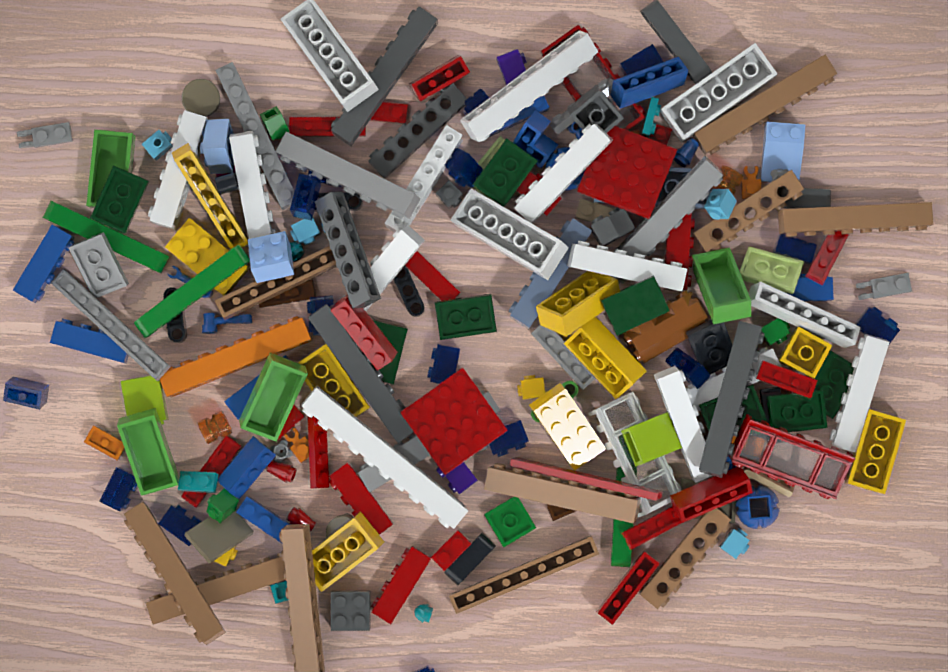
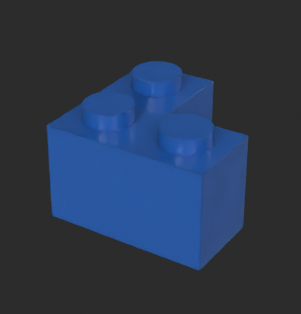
[513,110,558,168]

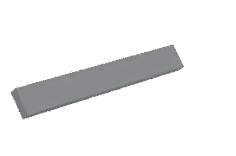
[51,269,171,381]

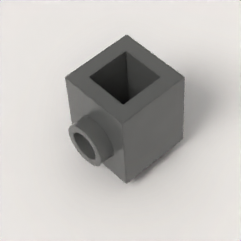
[435,180,463,209]

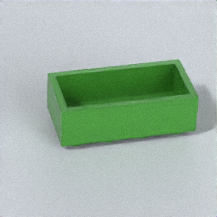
[86,129,136,208]
[692,247,751,324]
[239,353,308,441]
[117,408,179,496]

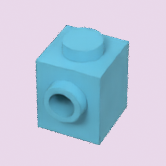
[142,130,173,161]
[704,189,737,220]
[290,215,321,245]
[719,528,750,559]

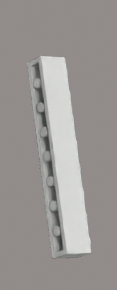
[460,31,598,142]

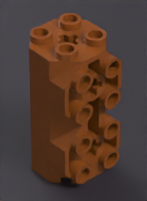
[623,290,708,364]

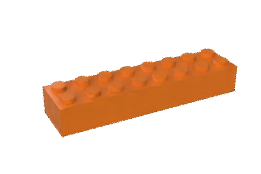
[160,316,313,398]

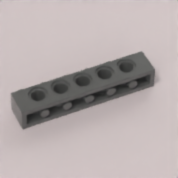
[368,84,469,179]
[315,192,381,308]

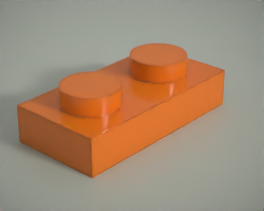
[84,425,125,461]

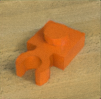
[741,166,761,199]
[284,428,309,463]

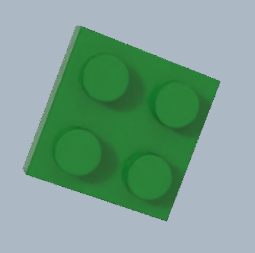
[484,497,536,548]

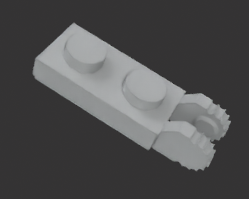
[17,122,73,149]
[856,273,912,300]

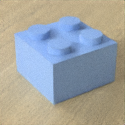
[200,119,234,174]
[248,231,294,283]

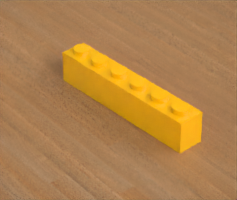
[172,143,248,249]

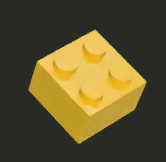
[778,327,832,379]

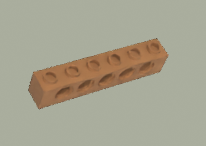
[694,170,804,252]
[639,508,731,609]

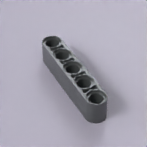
[640,0,712,84]

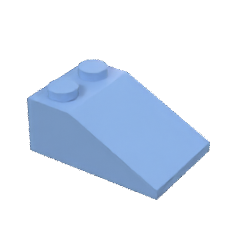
[761,122,805,182]

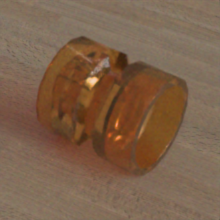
[711,165,744,196]
[197,411,233,444]

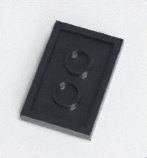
[685,319,732,377]

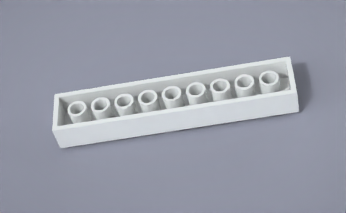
[302,386,468,529]

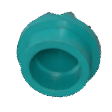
[290,241,305,262]
[414,604,433,623]

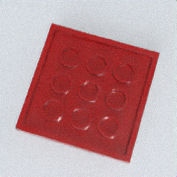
[577,126,677,219]
[400,368,508,475]

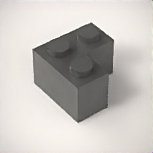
[590,208,635,246]

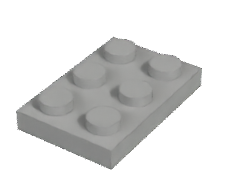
[69,232,129,298]

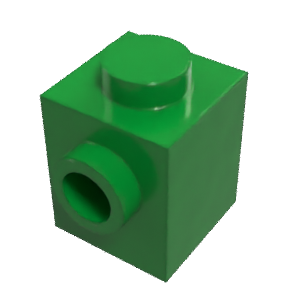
[259,106,290,140]
[762,318,790,346]
[206,488,239,524]

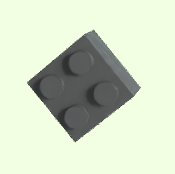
[567,84,624,133]
[331,590,371,631]

